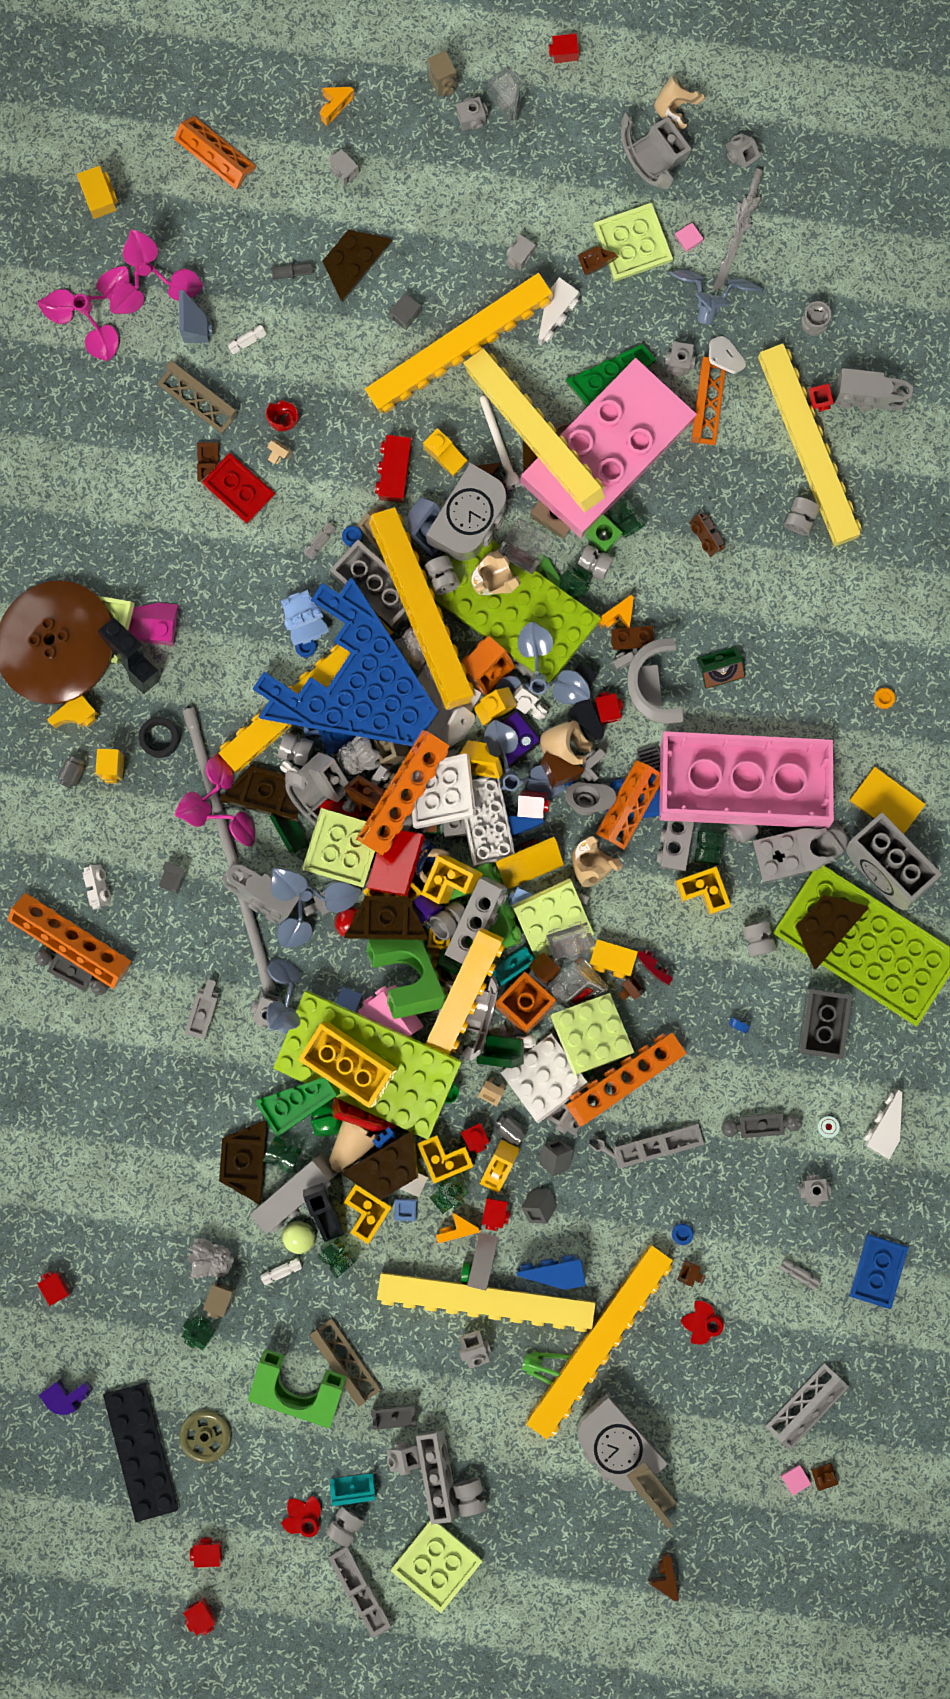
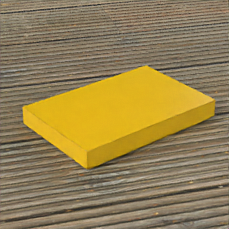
[849,767,926,834]
[495,837,564,890]

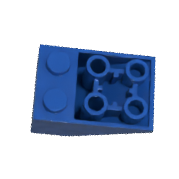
[516,1254,586,1290]

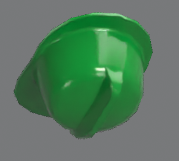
[311,1100,343,1137]

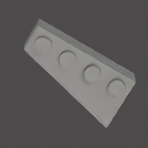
[250,1153,338,1235]

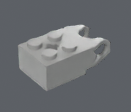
[834,368,913,411]
[753,828,834,884]
[222,865,300,924]

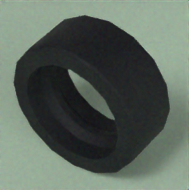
[138,717,180,758]

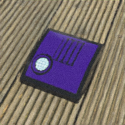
[500,709,541,768]

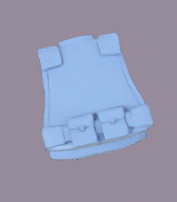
[281,590,328,645]

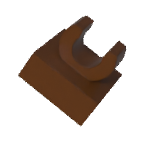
[618,975,645,1001]
[677,1260,706,1287]
[810,1462,839,1491]

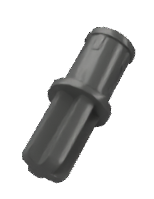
[271,262,313,280]

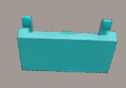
[492,945,535,986]
[330,1473,376,1506]

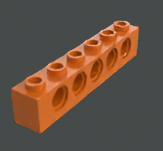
[356,730,450,856]
[7,893,132,989]
[566,1033,687,1127]

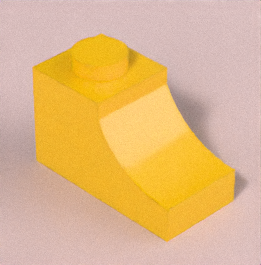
[423,428,468,477]
[473,687,518,726]
[47,696,98,729]
[459,740,503,779]
[479,1139,520,1193]

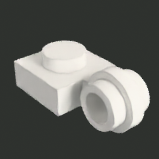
[512,684,549,720]

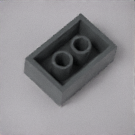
[797,989,852,1060]

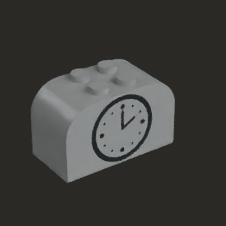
[426,463,506,561]
[846,813,942,910]
[577,1393,668,1491]

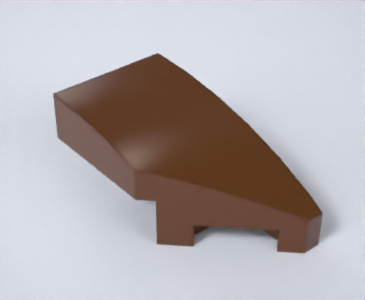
[578,246,619,275]
[197,442,219,482]

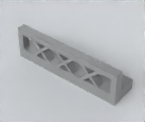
[765,1363,849,1450]

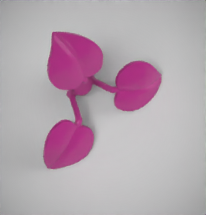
[109,229,203,314]
[37,266,130,361]
[174,754,255,847]

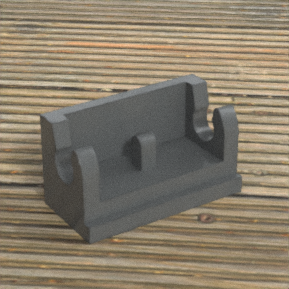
[371,1404,417,1430]

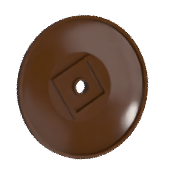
[0,581,113,705]

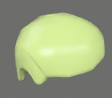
[281,1220,316,1254]

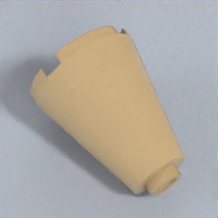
[329,1121,381,1173]

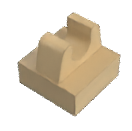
[267,440,293,464]
[478,1077,505,1107]

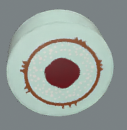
[817,1116,840,1138]

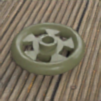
[179,1410,231,1463]

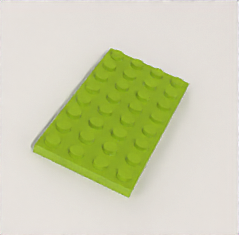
[426,540,601,682]
[772,866,950,1027]
[273,990,462,1140]

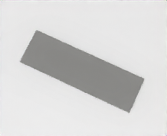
[467,1232,498,1291]

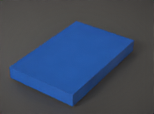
[849,1234,909,1309]

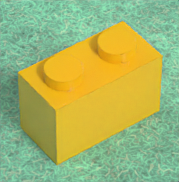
[95,749,125,784]
[589,939,638,980]

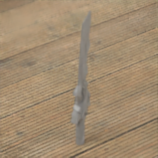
[712,169,763,292]

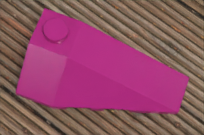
[128,603,179,646]

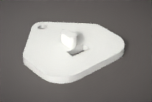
[709,336,746,374]
[445,706,475,748]

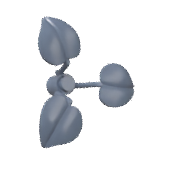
[666,269,764,325]
[495,622,590,708]
[483,720,565,805]
[271,868,361,948]
[267,959,301,1034]

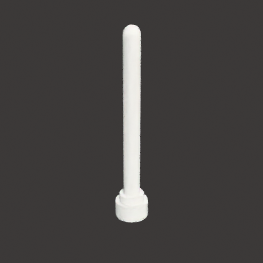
[480,395,522,490]

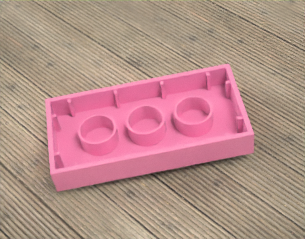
[520,358,697,539]
[659,731,834,829]

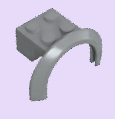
[621,113,692,190]
[627,638,683,724]
[285,752,348,826]
[437,976,499,1061]

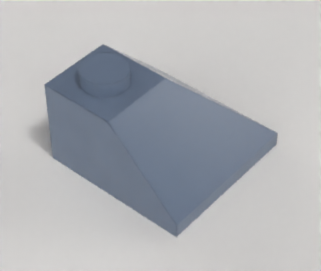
[179,290,213,343]
[408,497,441,559]

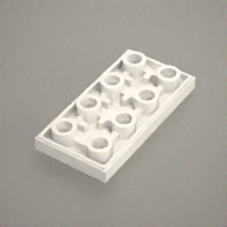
[464,777,515,867]

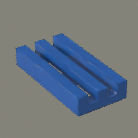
[372,1127,400,1149]

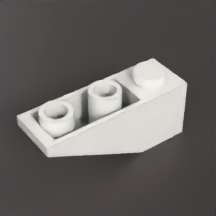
[538,277,580,346]
[863,1090,902,1159]

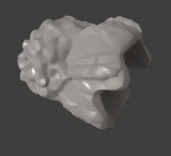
[394,627,425,671]
[337,737,381,775]
[188,1238,234,1278]

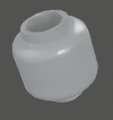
[727,824,759,843]

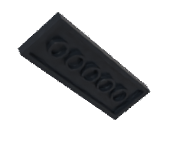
[103,1382,178,1523]

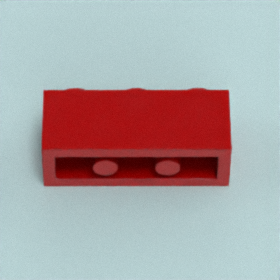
[375,435,412,503]

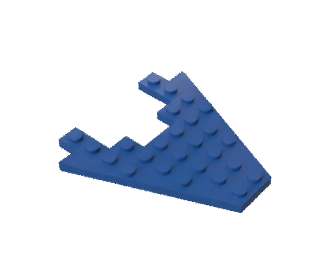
[253,578,439,747]

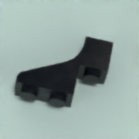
[98,618,159,694]
[566,662,604,743]
[303,1183,345,1242]

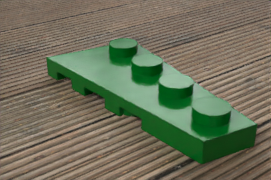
[565,344,656,407]
[255,1077,341,1137]

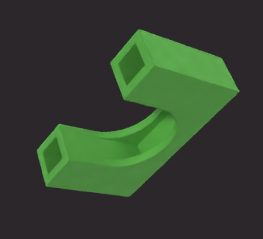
[450,863,522,950]
[366,940,446,1019]
[248,1349,347,1429]

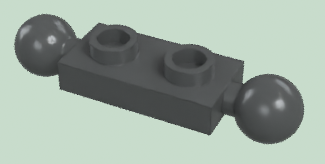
[35,949,108,995]
[721,1113,802,1138]

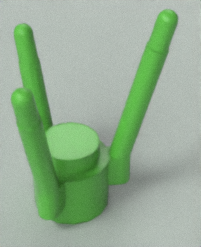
[522,1351,572,1385]

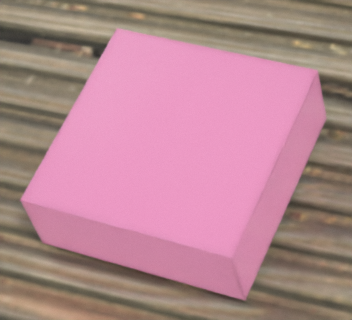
[675,223,704,252]
[781,1465,811,1495]

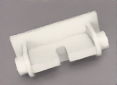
[82,865,111,910]

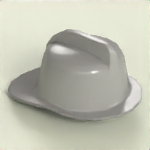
[565,783,616,816]
[812,820,850,858]

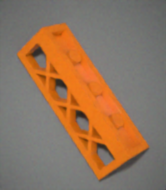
[174,116,256,189]
[691,357,726,445]
[596,760,660,850]

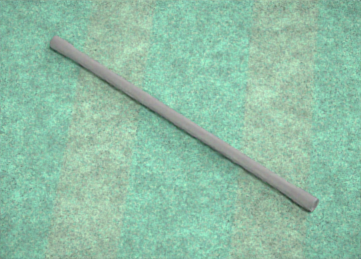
[182,708,276,992]

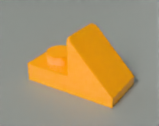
[320,87,355,126]
[598,595,634,629]
[436,1212,480,1243]

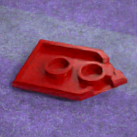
[332,1097,396,1131]

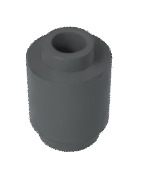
[57,756,85,789]
[495,1115,528,1146]

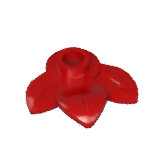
[681,1301,724,1345]
[281,1496,321,1537]

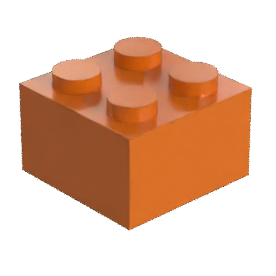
[462,635,515,696]
[495,972,556,1036]

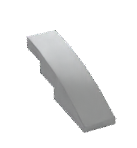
[613,1124,704,1169]
[328,1547,392,1639]

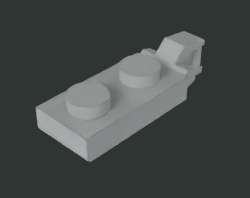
[185,979,219,1039]

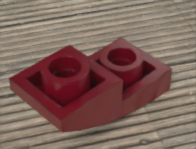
[637,949,673,986]

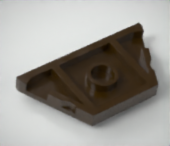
[322,230,392,302]
[220,766,299,823]
[795,895,869,970]
[344,896,428,941]
[219,1121,267,1204]
[342,1130,418,1200]

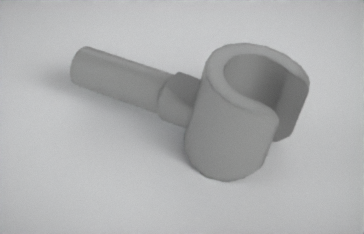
[456,1046,472,1060]
[588,1136,616,1159]

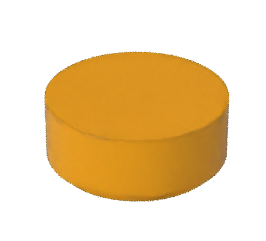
[873,688,895,709]

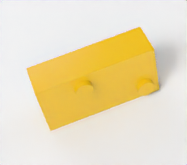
[298,1021,398,1108]

